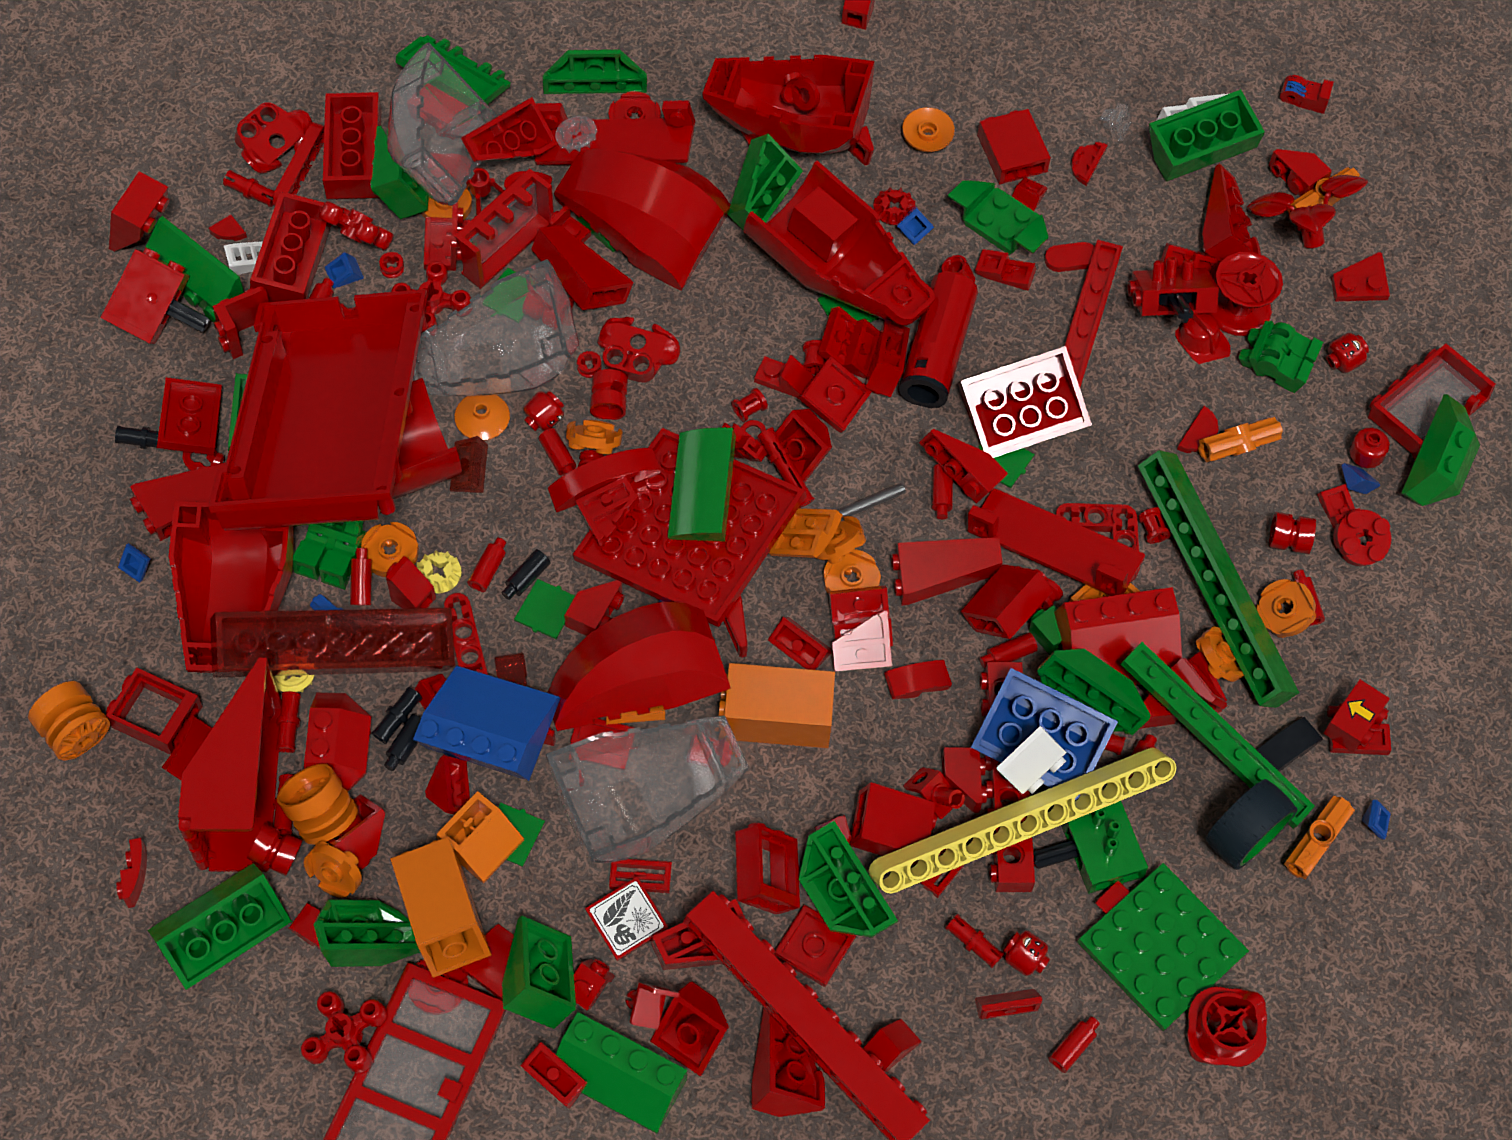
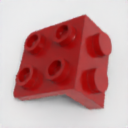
[424,199,463,271]
[212,286,269,359]

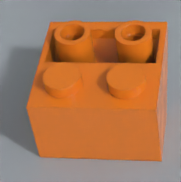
[436,791,524,884]

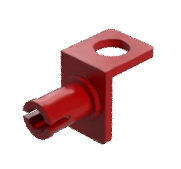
[903,767,965,819]
[626,982,680,1029]

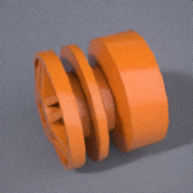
[28,681,110,761]
[277,764,358,845]

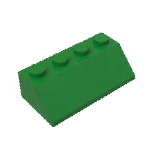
[1149,90,1265,182]
[146,216,244,322]
[148,863,292,990]
[556,1012,687,1134]

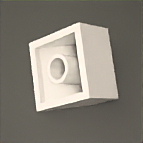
[996,726,1067,794]

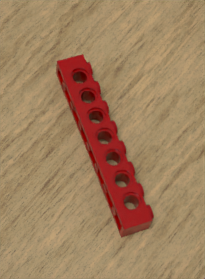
[980,662,1035,892]

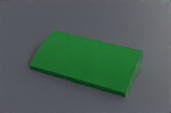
[668,427,736,542]

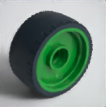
[1206,779,1297,870]

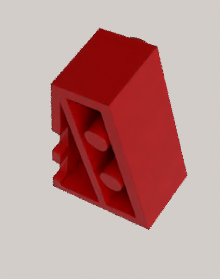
[650,899,745,970]

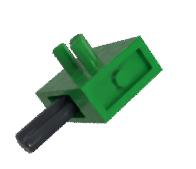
[1033,801,1148,894]

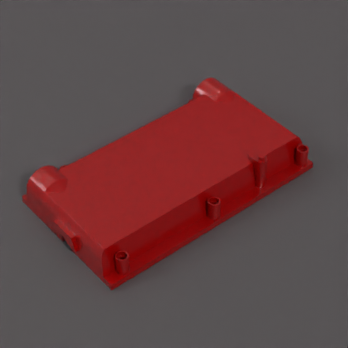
[208,289,428,531]

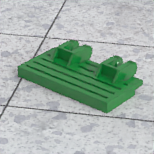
[395,35,511,111]

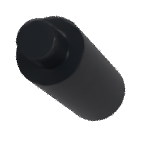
[501,549,551,600]
[384,714,421,771]

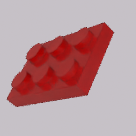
[157,377,222,455]

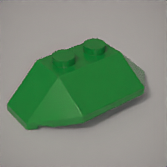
[543,50,647,94]
[1401,394,1480,506]
[1037,649,1151,735]
[799,821,898,938]
[313,900,420,967]

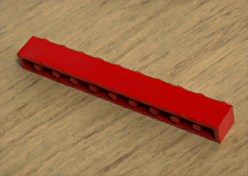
[683,891,930,1140]

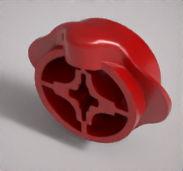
[1187,987,1267,1067]

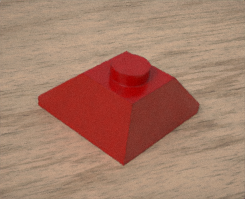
[766,409,832,483]
[326,794,385,870]
[650,981,729,1077]

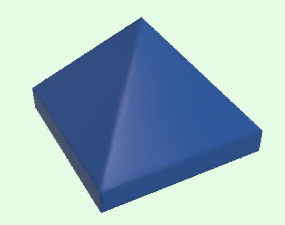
[118,543,151,583]
[1362,800,1391,840]

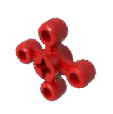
[319,201,394,250]
[391,261,472,336]
[301,991,387,1073]

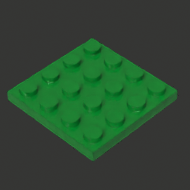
[1077,863,1249,1032]

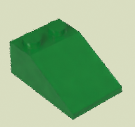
[502,915,576,1029]

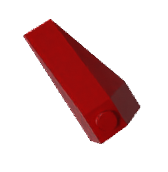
[461,97,558,162]

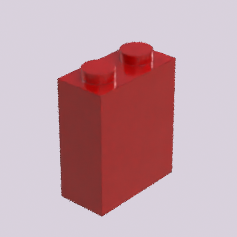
[977,109,1051,185]
[961,564,1053,639]
[850,782,937,866]

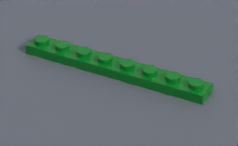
[1120,642,1315,829]

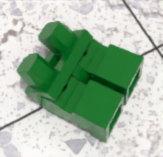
[1239,321,1323,393]
[292,521,367,590]

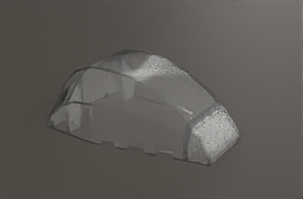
[386,42,496,206]
[413,259,580,396]
[546,715,749,863]

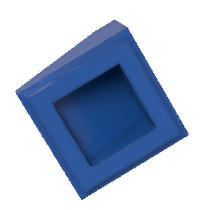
[897,206,934,245]
[325,252,364,288]
[1342,463,1380,494]

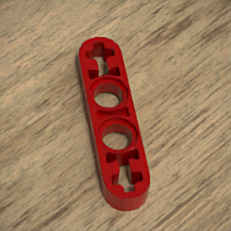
[273,122,324,206]
[444,593,488,675]

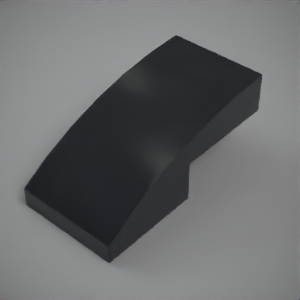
[1257,717,1324,772]

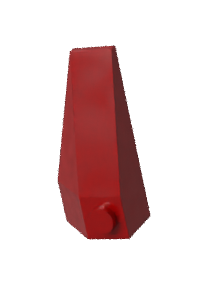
[1202,163,1261,260]
[752,1009,825,1117]

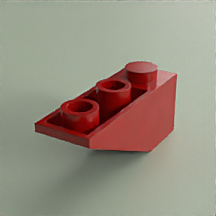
[919,429,1008,504]

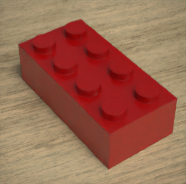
[323,92,381,199]
[250,191,332,302]

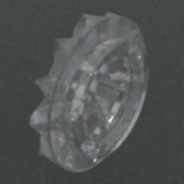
[555,116,598,153]

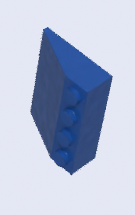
[413,666,561,781]
[971,668,1118,801]

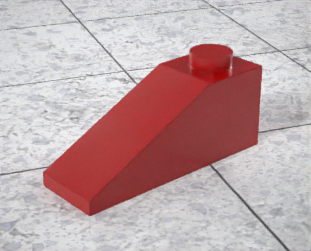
[865,319,910,397]

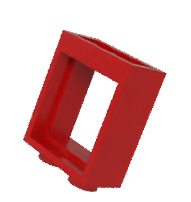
[106,667,202,755]
[735,823,800,914]

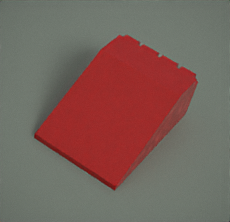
[178,658,282,872]

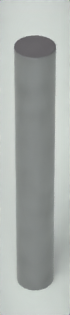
[838,483,906,521]

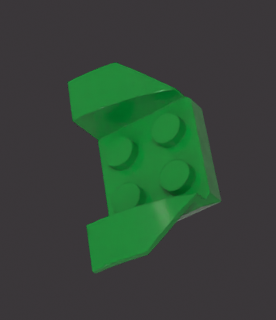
[948,180,1049,255]

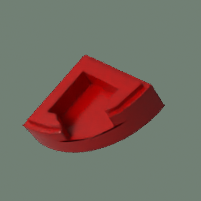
[208,215,247,241]

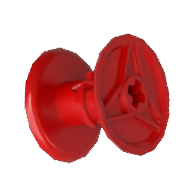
[1208,252,1283,336]

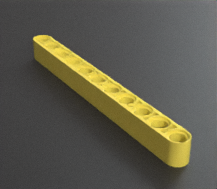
[869,748,1176,894]

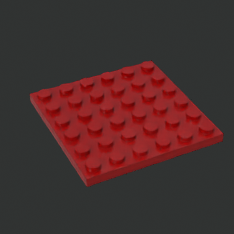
[573,428,806,627]

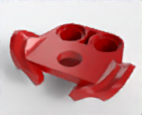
[234,102,312,173]
[597,317,680,383]

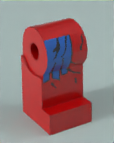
[1280,75,1334,114]

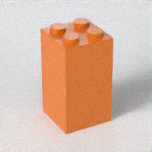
[718,663,835,748]
[391,837,491,978]

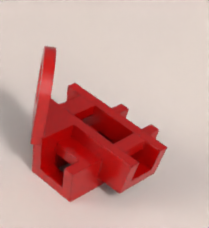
[722,420,767,462]

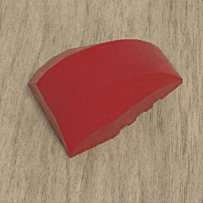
[703,54,875,154]
[554,149,731,291]
[168,501,293,674]
[548,601,731,731]

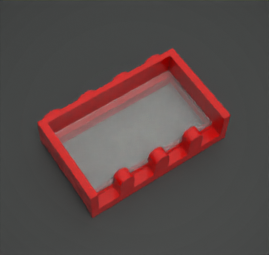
[454,168,554,289]
[1368,343,1496,460]

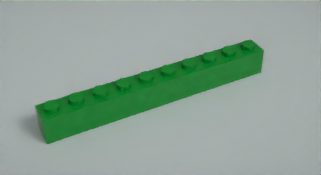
[1138,450,1299,708]

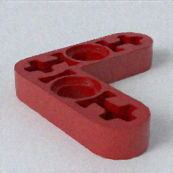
[1055,503,1140,582]

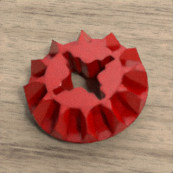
[873,187,915,225]

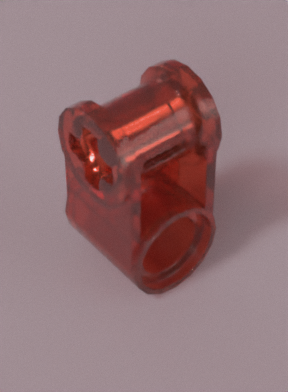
[494,652,527,687]

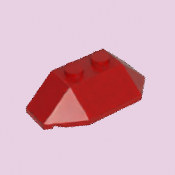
[304,692,372,791]

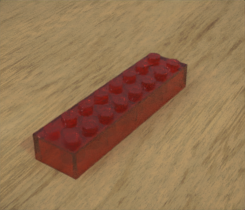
[210,608,455,678]

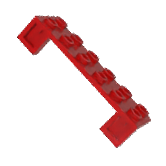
[535,100,696,165]
[968,488,1145,596]

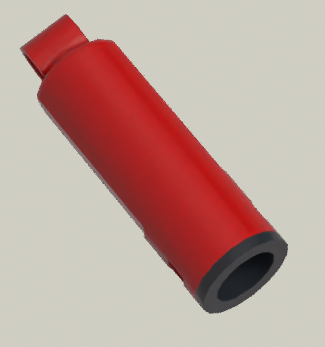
[899,255,978,409]

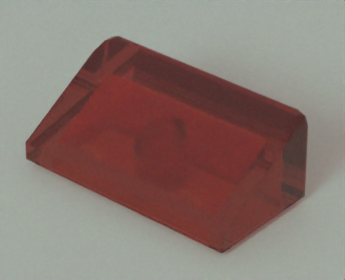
[450,436,488,493]

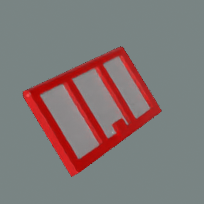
[323,963,507,1140]

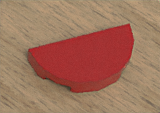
[1071,142,1108,187]
[1177,405,1219,453]

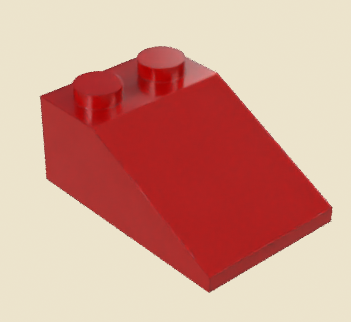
[109,171,170,252]

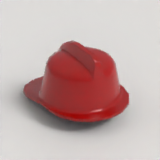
[1175,313,1231,364]

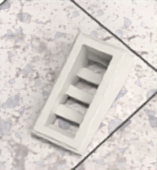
[224,241,263,275]

